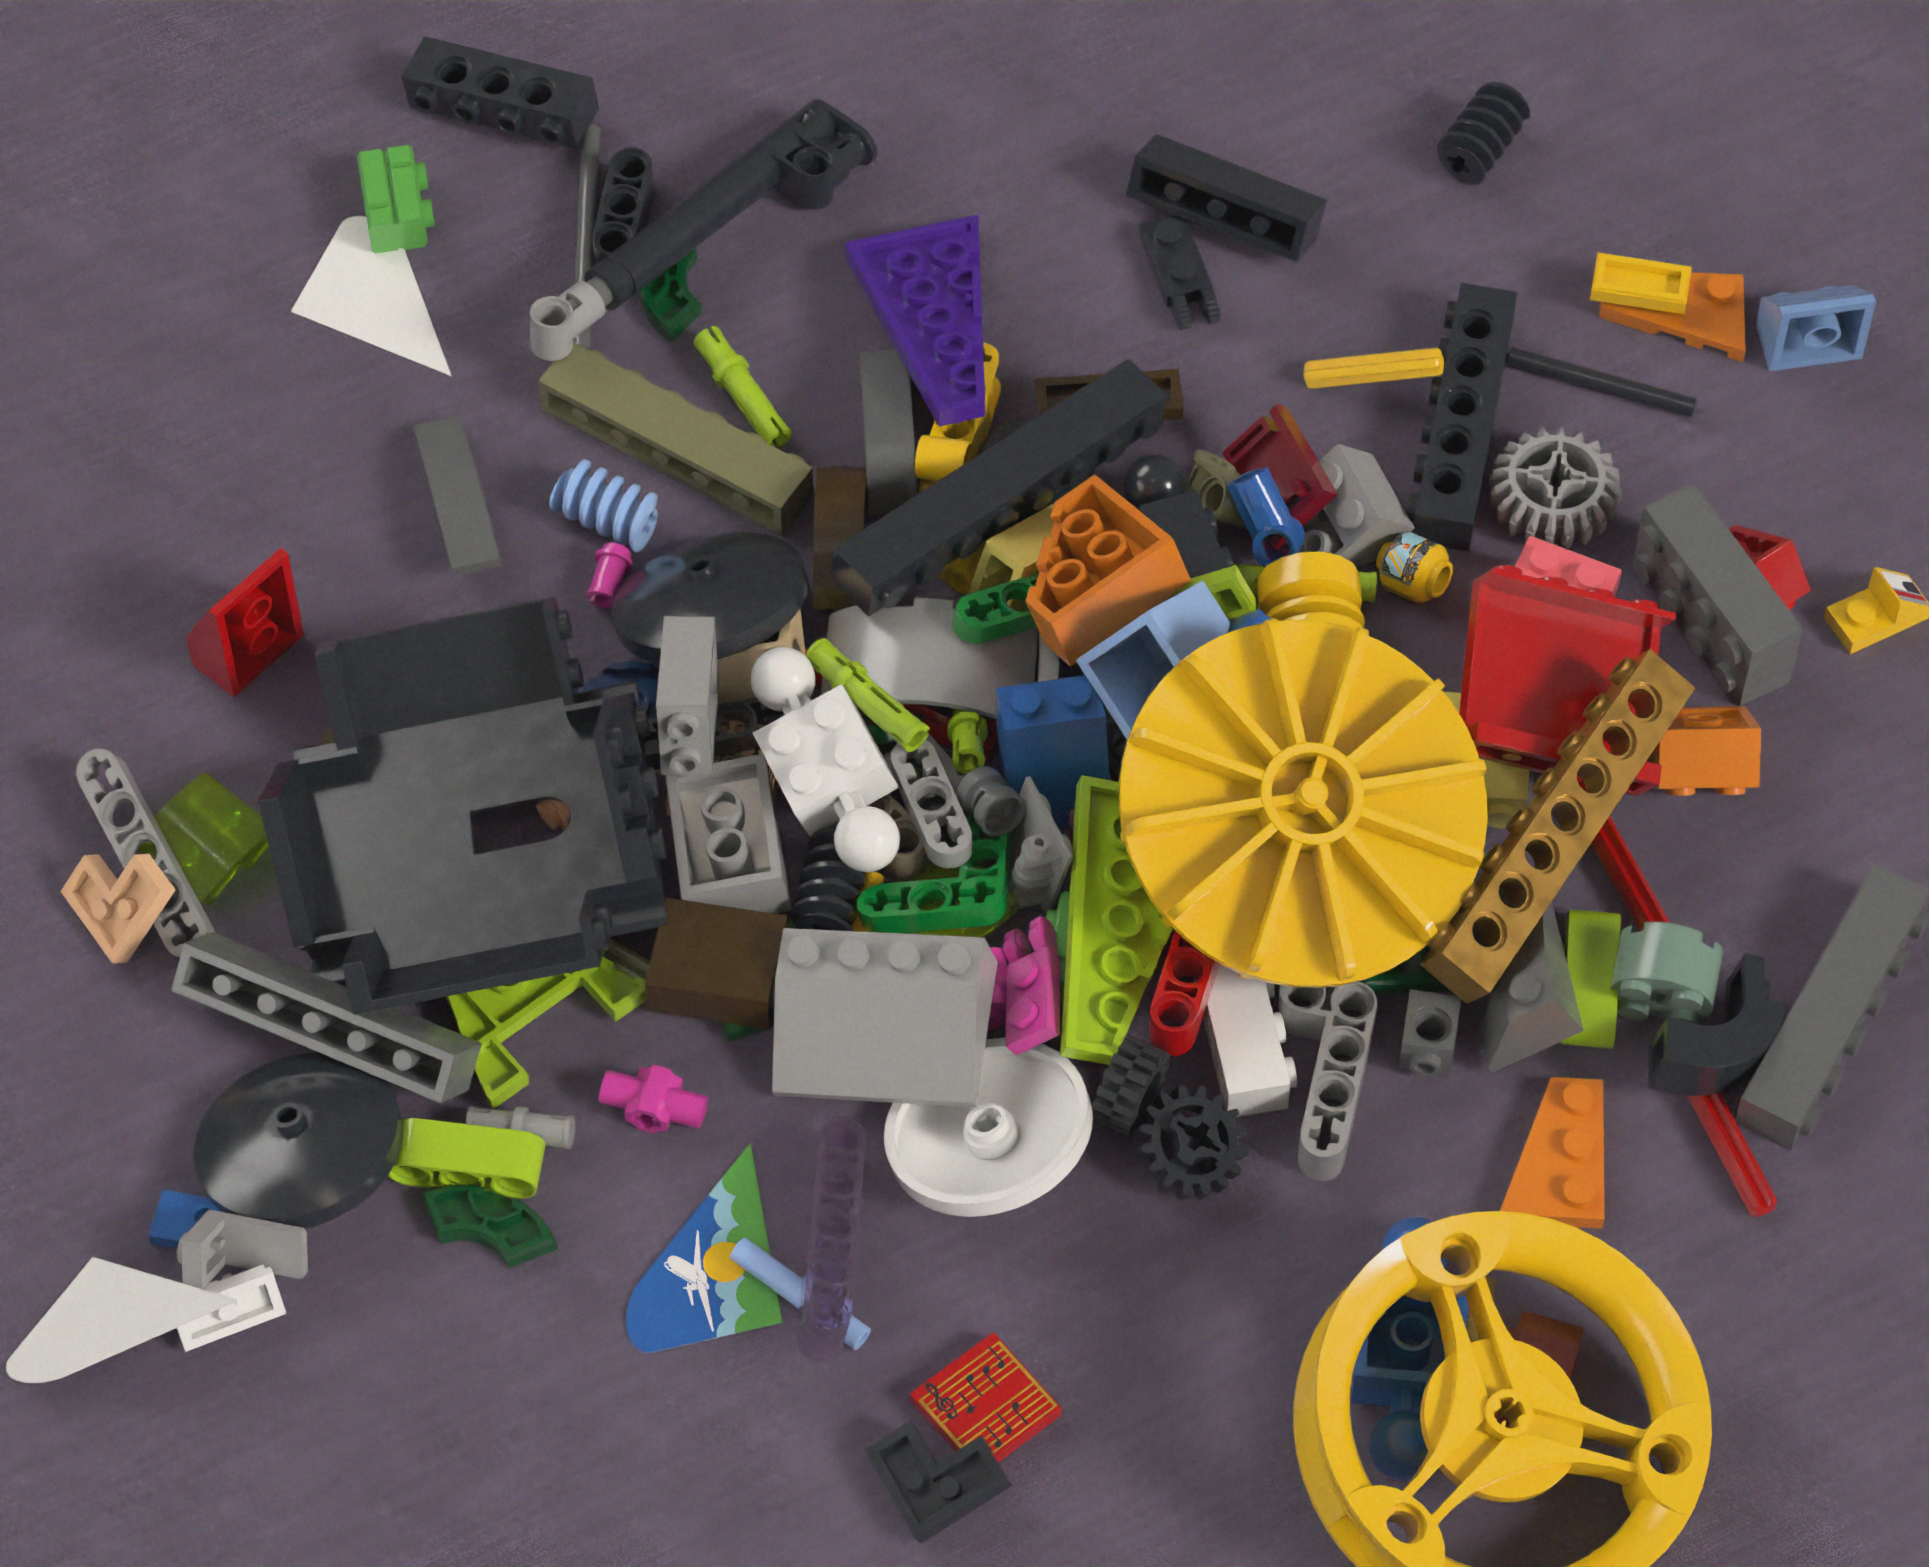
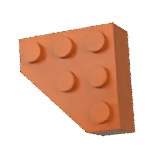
[1025,474,1191,666]

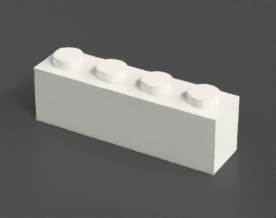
[1193,964,1297,1117]

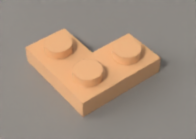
[60,854,175,964]

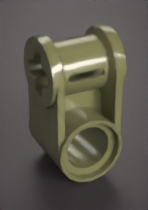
[1186,450,1247,529]

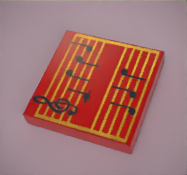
[910,1332,1062,1462]

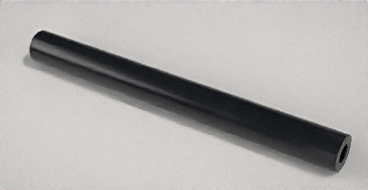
[1507,347,1697,417]

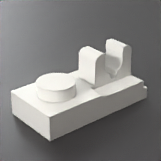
[176,1264,287,1352]

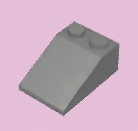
[666,754,792,914]

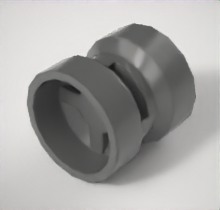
[956,766,1026,837]

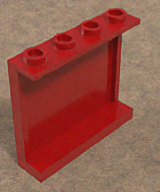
[1459,565,1676,796]

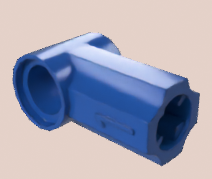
[1227,466,1305,568]

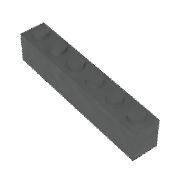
[1735,863,1929,1150]
[171,932,482,1103]

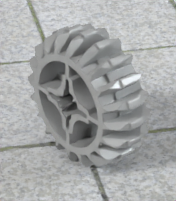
[1489,426,1621,550]

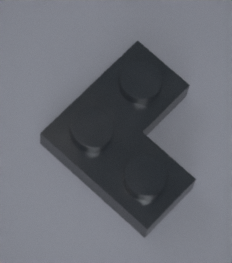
[865,1420,1013,1544]

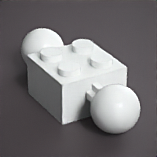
[751,647,900,872]

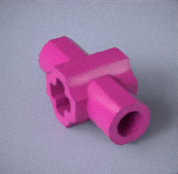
[599,1065,709,1134]

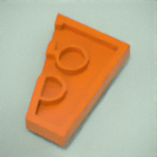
[1599,272,1746,362]
[1500,1077,1605,1229]

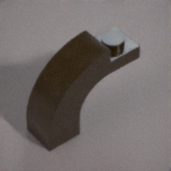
[813,465,867,609]

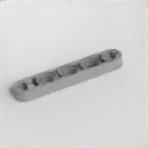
[76,749,215,958]

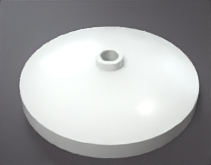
[884,1038,1093,1217]

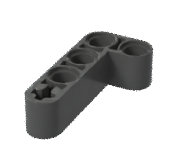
[859,350,917,520]

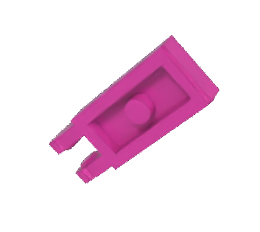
[1003,916,1060,1055]

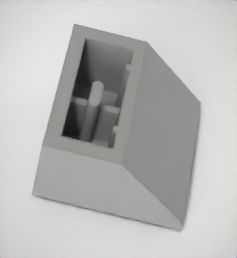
[1287,444,1414,568]

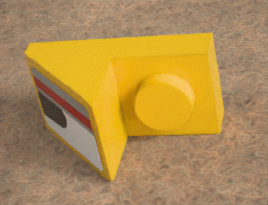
[1824,567,1929,654]

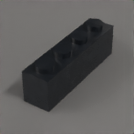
[1126,134,1327,263]

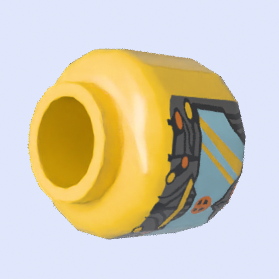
[1376,532,1453,604]

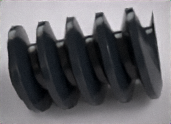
[1437,82,1531,185]
[791,828,865,931]

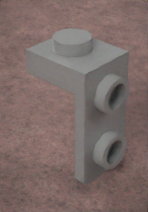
[177,1209,308,1289]

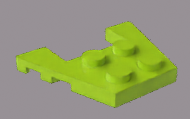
[446,956,646,1109]

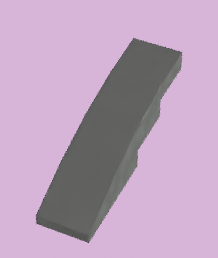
[413,415,501,577]

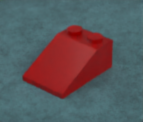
[186,548,304,698]

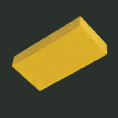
[1590,252,1692,314]

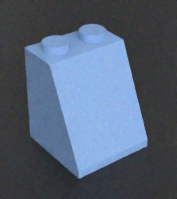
[1076,581,1230,739]

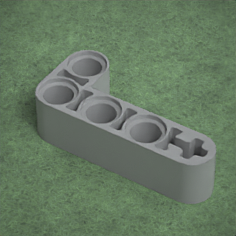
[1277,981,1377,1181]

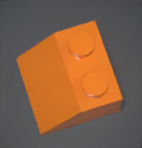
[1650,706,1761,796]

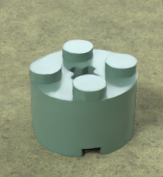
[1610,922,1723,1024]

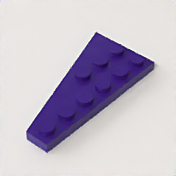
[845,214,985,426]

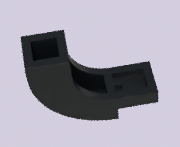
[1648,953,1785,1096]

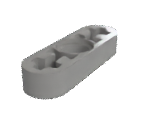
[891,740,972,868]

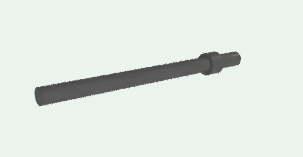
[573,124,601,349]

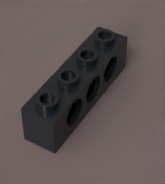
[401,36,599,149]

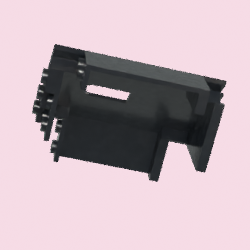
[258,596,668,1014]

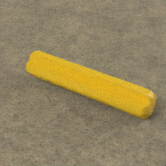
[1303,347,1444,389]

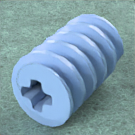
[549,459,658,552]

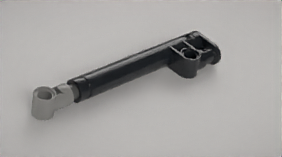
[530,99,877,361]

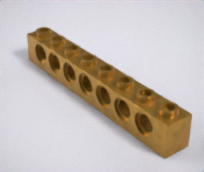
[1420,649,1695,1004]

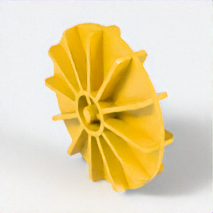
[1118,618,1488,988]

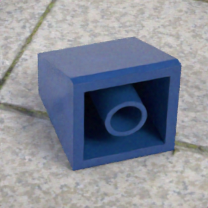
[996,675,1110,830]

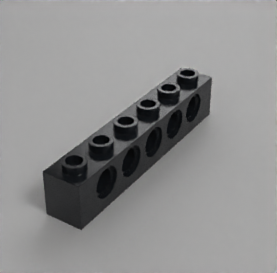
[1406,283,1518,552]

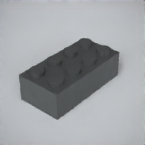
[1633,483,1803,706]

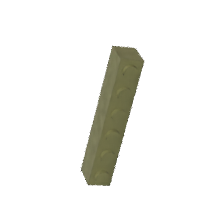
[538,342,814,535]

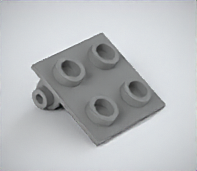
[1008,776,1073,916]

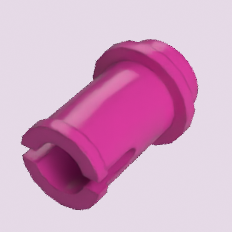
[586,543,633,609]

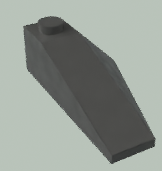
[1479,889,1584,1073]

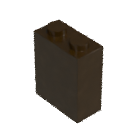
[645,897,788,1029]

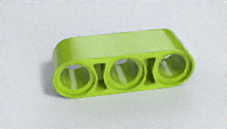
[1560,909,1621,1049]
[388,1118,546,1199]

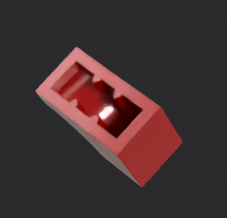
[1729,525,1811,610]

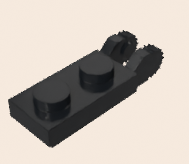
[1139,215,1220,331]

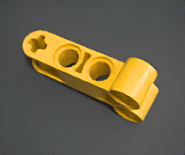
[915,342,1001,494]

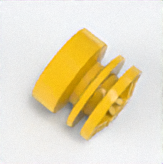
[1256,552,1365,630]

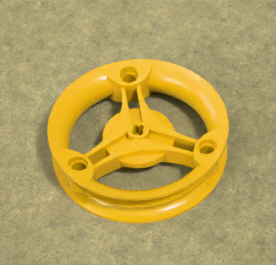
[1293,1211,1712,1567]

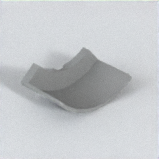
[820,598,1039,719]

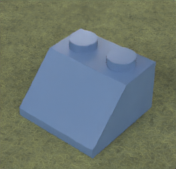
[1756,285,1876,371]

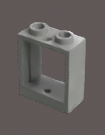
[656,616,719,776]

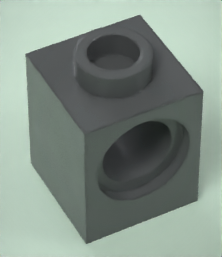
[1398,989,1461,1076]

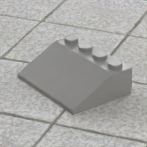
[772,928,998,1107]

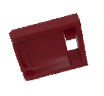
[1222,404,1338,549]

